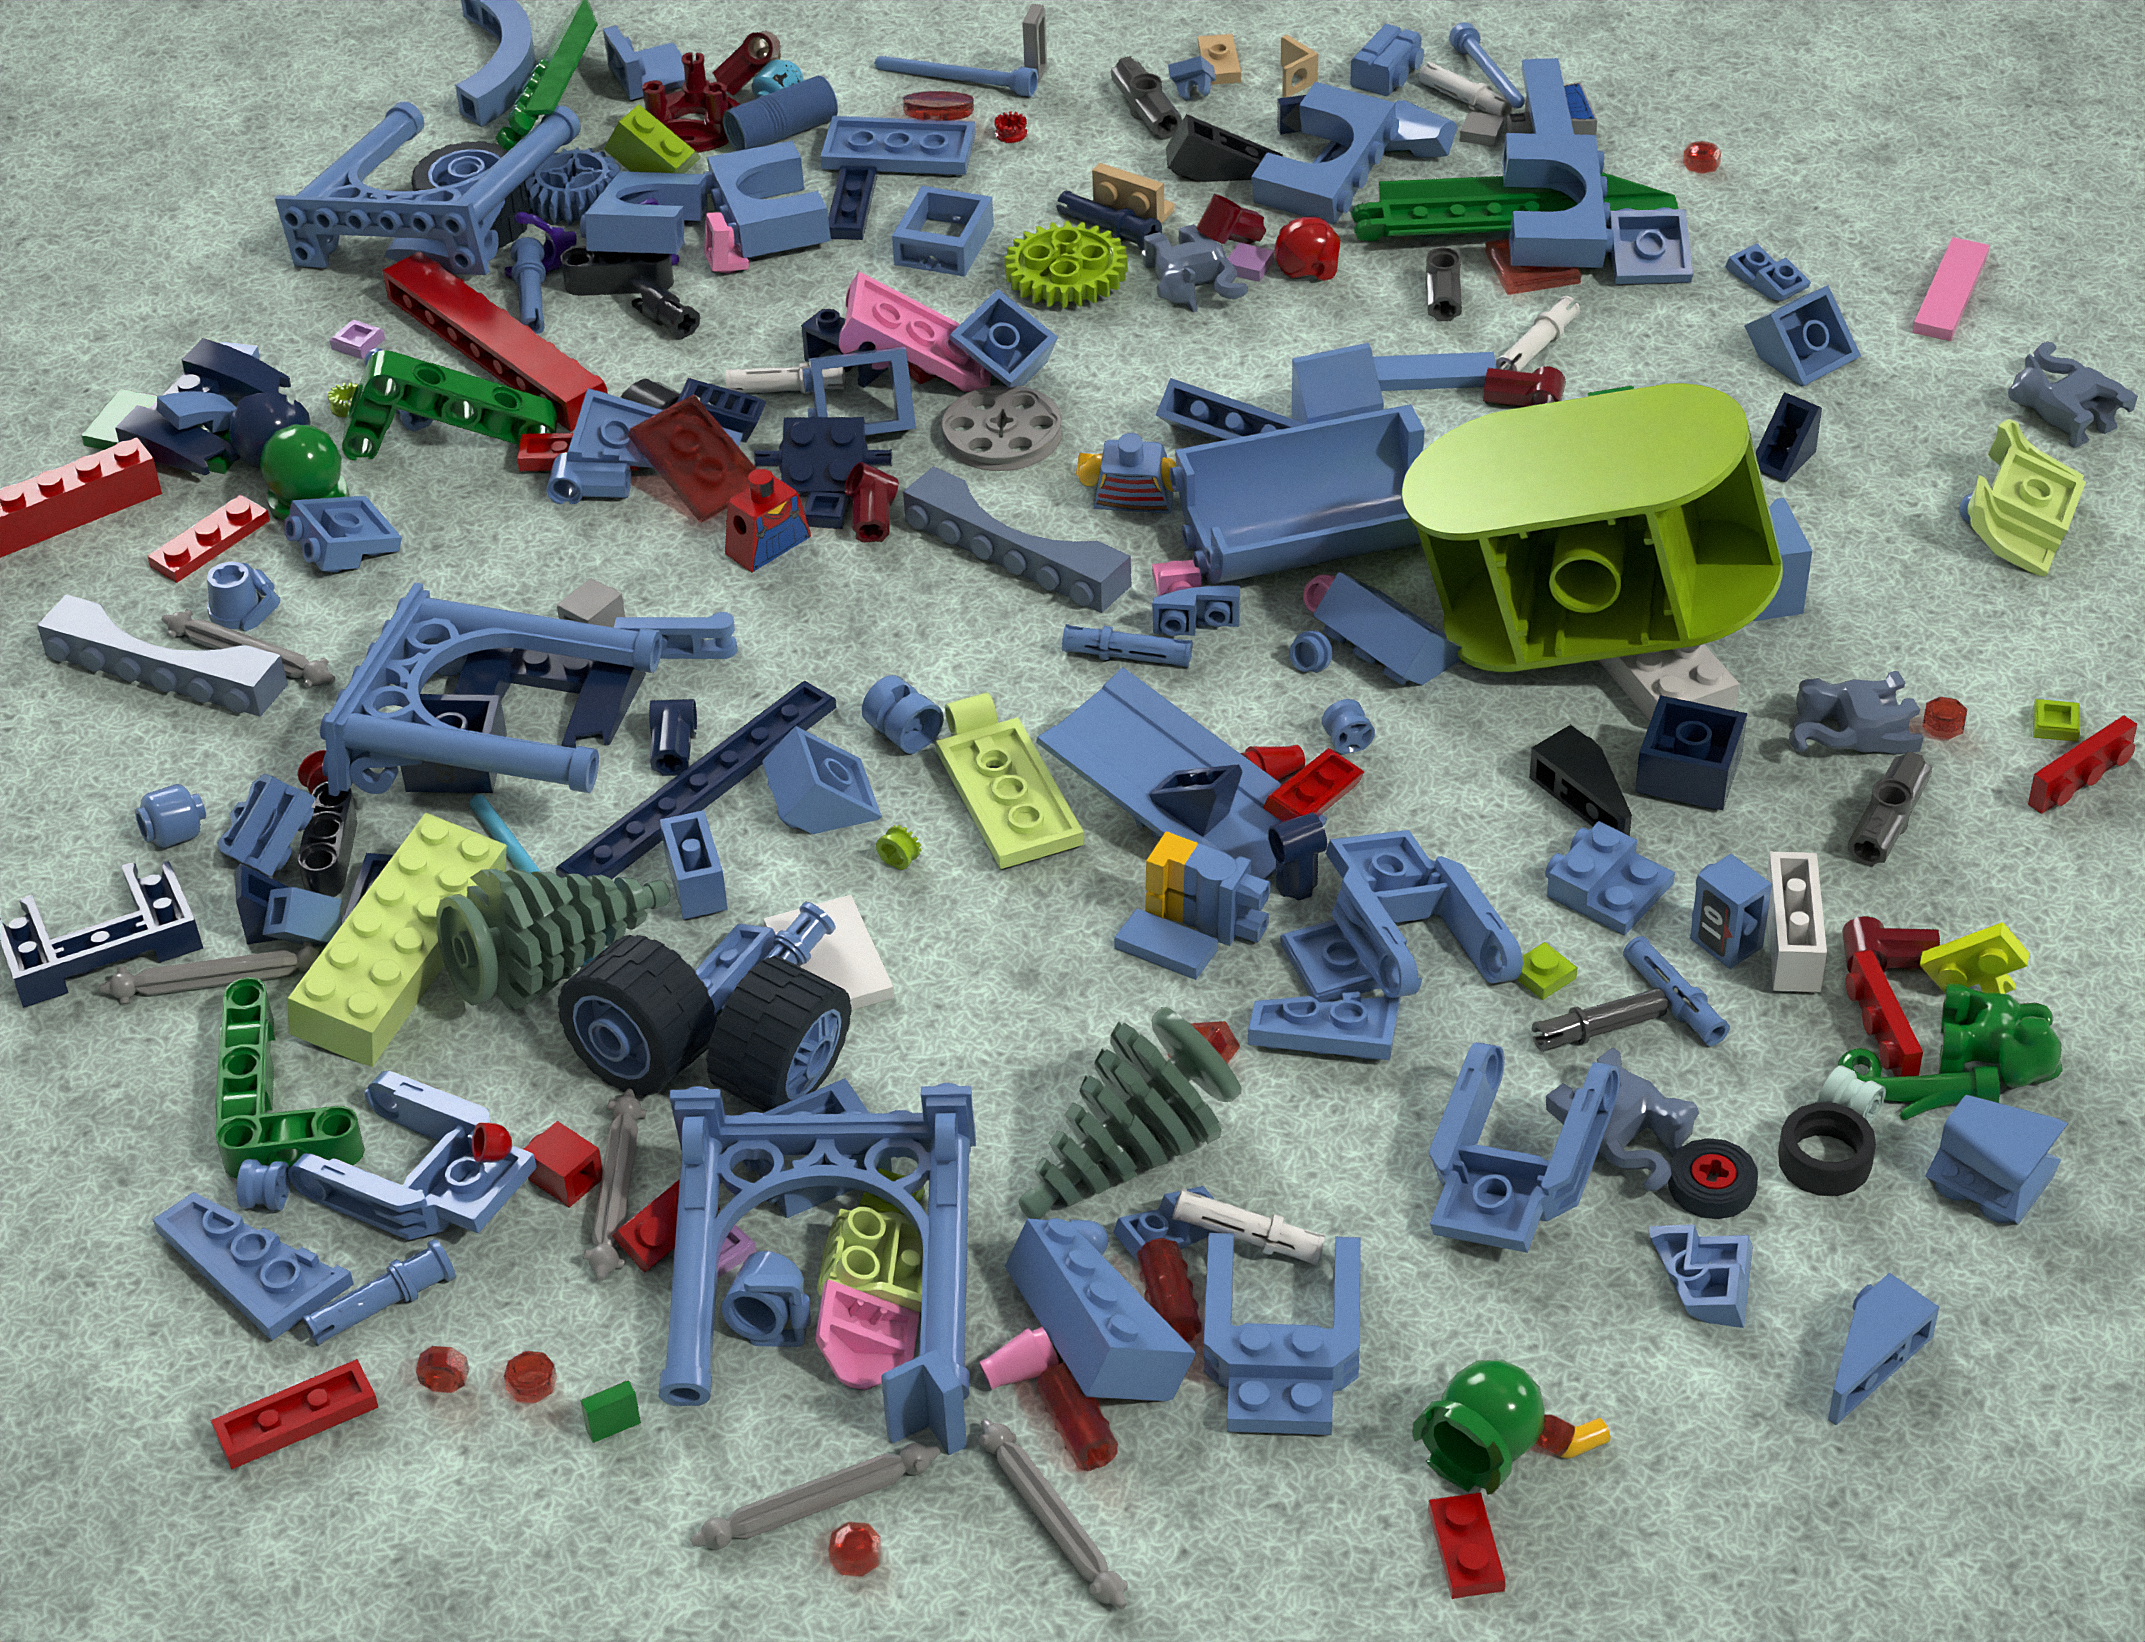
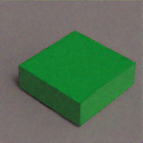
[580,1380,641,1443]

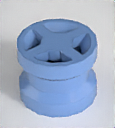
[1322,699,1375,754]
[236,1159,290,1211]

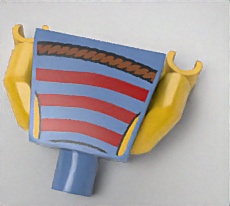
[1075,432,1176,514]

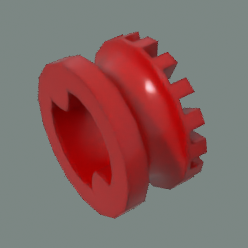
[994,111,1027,143]

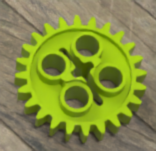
[1004,221,1128,308]

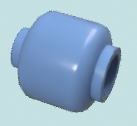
[135,784,206,848]

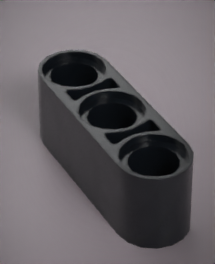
[560,246,674,296]
[298,781,358,897]

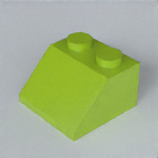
[604,104,701,174]

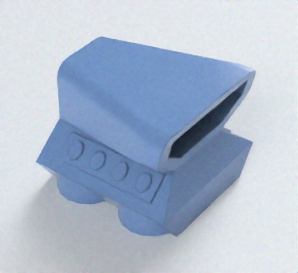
[1925,1095,2068,1224]

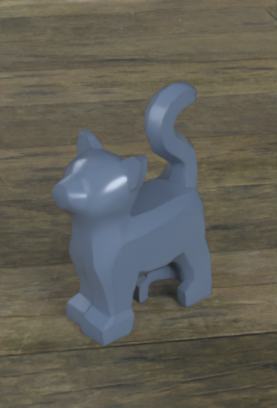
[1142,224,1248,312]
[2008,341,2138,448]
[1789,671,1923,754]
[1546,1048,1699,1191]

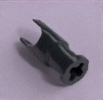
[631,275,700,340]

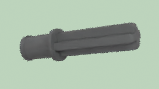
[1532,988,1669,1052]

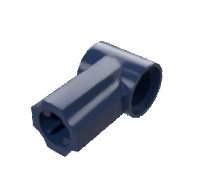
[649,699,697,776]
[1268,812,1327,901]

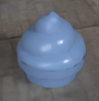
[1289,630,1333,673]

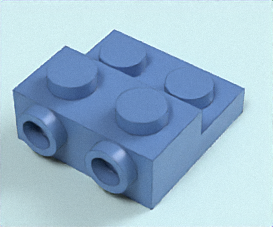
[1606,207,1693,284]
[284,496,402,572]
[1545,821,1675,936]

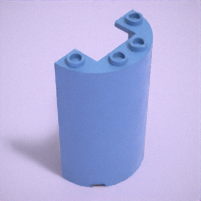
[1170,404,1425,584]

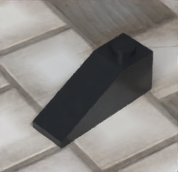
[1166,114,1283,182]
[1529,724,1632,836]

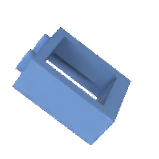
[892,186,994,277]
[802,347,916,435]
[742,1078,892,1218]

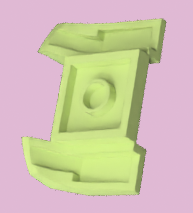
[1967,419,2086,577]

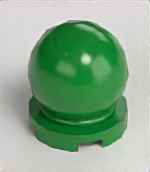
[260,424,350,520]
[1412,1359,1545,1495]

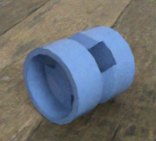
[861,675,944,754]

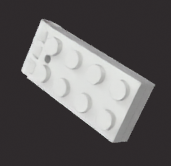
[1597,644,1740,721]

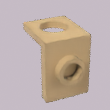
[1281,35,1318,97]

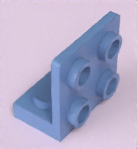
[603,25,685,100]

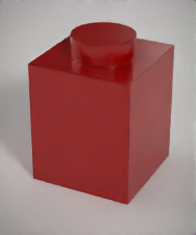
[523,1121,603,1208]

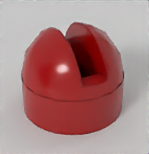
[472,1122,512,1163]

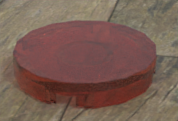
[903,91,974,121]

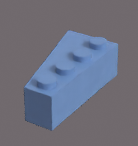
[1005,1218,1196,1401]

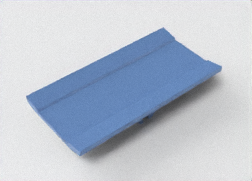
[1036,667,1327,880]

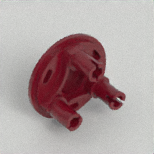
[642,52,740,153]

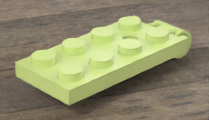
[935,692,1084,870]

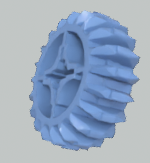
[525,147,620,226]

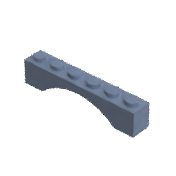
[903,466,1132,613]
[37,594,288,717]

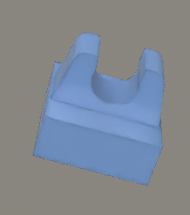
[1168,56,1216,100]

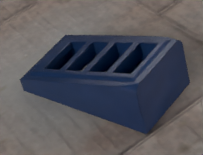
[675,378,766,443]

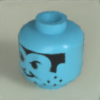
[751,60,804,111]

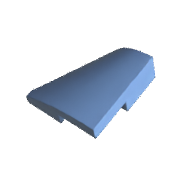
[1384,100,1457,158]
[1649,1224,1753,1328]

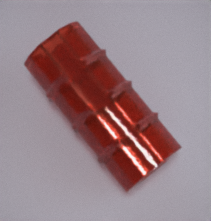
[1136,1238,1202,1343]
[1037,1362,1118,1471]

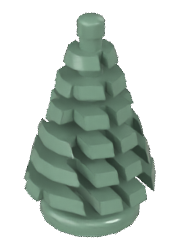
[436,869,671,1010]
[1019,1007,1242,1219]

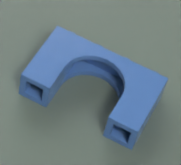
[1251,82,1399,224]
[1502,133,1613,268]
[703,141,831,258]
[580,171,708,254]

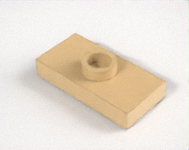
[1198,34,1241,85]

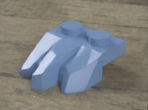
[218,773,316,877]

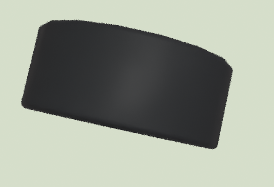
[1778,1102,1876,1196]

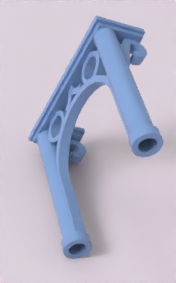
[274,101,581,275]
[320,583,662,796]
[659,1083,976,1406]

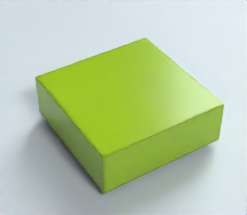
[2033,699,2080,742]

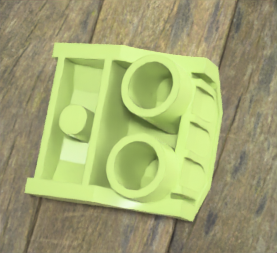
[817,1207,923,1312]

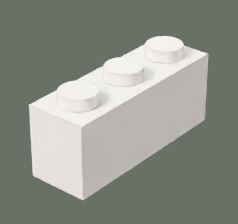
[1766,851,1827,992]

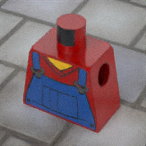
[725,469,811,573]

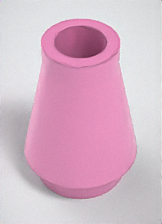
[979,1327,1059,1390]

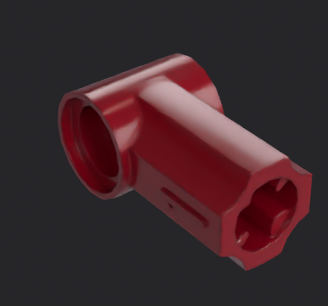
[712,31,781,96]
[1196,194,1266,245]
[1483,366,1566,407]
[845,462,899,543]
[1842,916,1940,973]

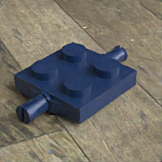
[754,417,893,497]

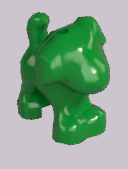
[1938,983,2063,1088]

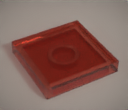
[1485,239,1581,295]

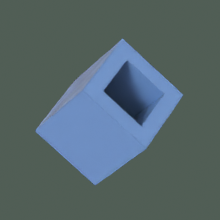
[263,887,342,947]

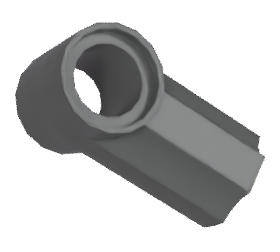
[1425,247,1462,321]

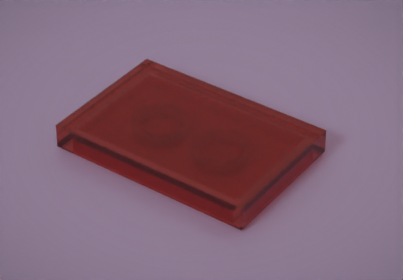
[628,394,757,523]

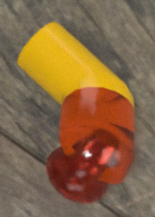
[1536,1414,1611,1459]

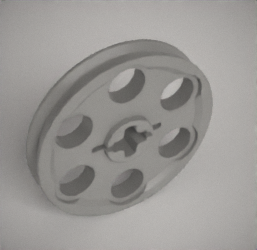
[942,385,1062,471]

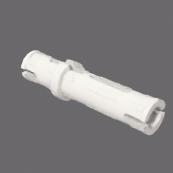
[1419,62,1515,121]
[1496,296,1580,372]
[725,363,846,394]
[1172,1188,1325,1266]

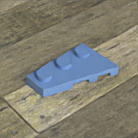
[1248,992,1401,1060]

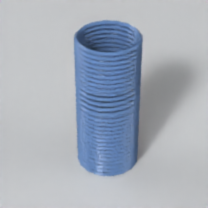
[723,75,838,151]

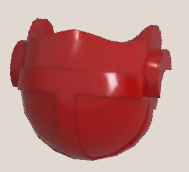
[1274,217,1341,281]

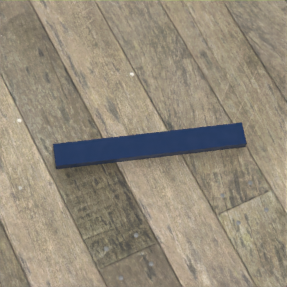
[555,680,836,880]

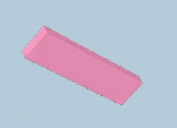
[1913,237,1990,341]

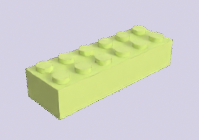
[288,812,507,1067]

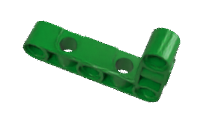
[342,350,557,460]
[215,977,365,1179]

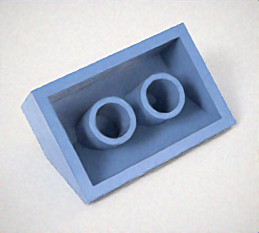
[1313,572,1462,685]

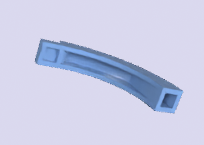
[455,0,536,127]

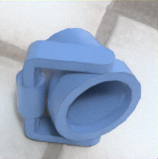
[207,562,280,631]

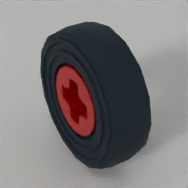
[1668,1138,1758,1219]

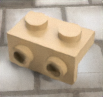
[1092,163,1175,224]

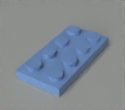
[820,116,976,175]

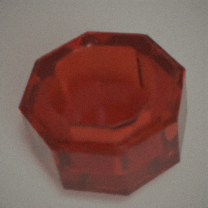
[1683,141,1721,174]
[1922,697,1968,739]
[416,1346,469,1393]
[504,1351,557,1403]
[828,1522,882,1577]

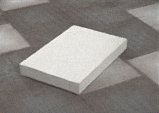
[764,894,894,1010]

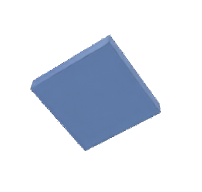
[1280,920,1380,1003]

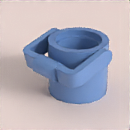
[721,1251,811,1347]

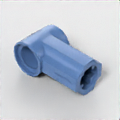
[546,452,631,504]

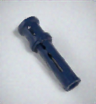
[1056,190,1162,251]

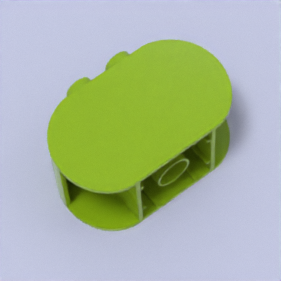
[1402,383,1783,672]

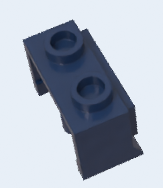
[801,309,889,388]

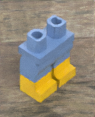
[1145,831,1271,946]

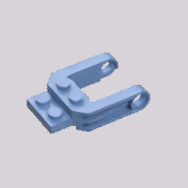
[1325,830,1523,998]
[1428,1042,1620,1253]
[288,1071,537,1240]
[1204,1233,1361,1435]

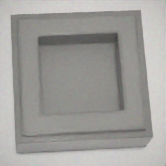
[1460,111,1504,147]

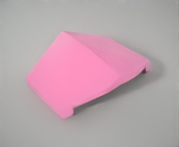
[815,1279,920,1390]

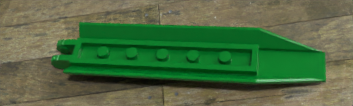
[496,0,598,151]
[1350,172,1679,241]

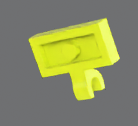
[1920,922,2030,994]

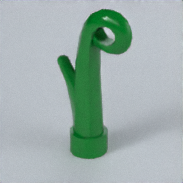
[1837,1048,2000,1120]

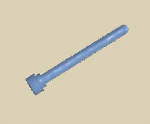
[1449,22,1525,109]
[874,56,1038,97]

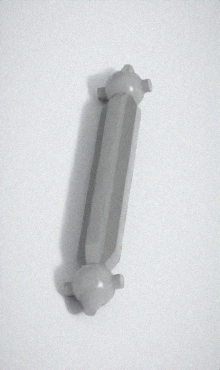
[161,609,335,688]
[99,941,322,1004]
[583,1089,647,1281]
[978,1418,1128,1610]
[690,1443,940,1549]

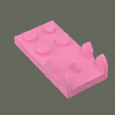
[839,271,991,392]

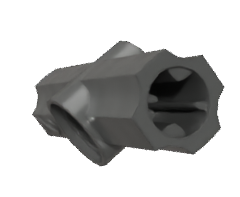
[1111,56,1182,139]
[1848,751,1932,867]

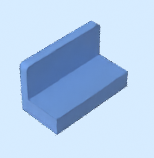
[881,1348,967,1455]

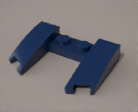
[115,338,291,476]
[453,648,646,748]
[0,861,203,1008]

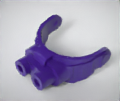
[504,212,577,278]

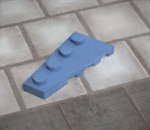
[566,388,743,473]
[153,1192,354,1341]

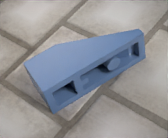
[1828,1272,1939,1425]

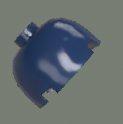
[229,393,311,468]

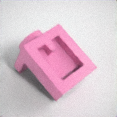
[704,212,749,273]
[1152,559,1201,596]

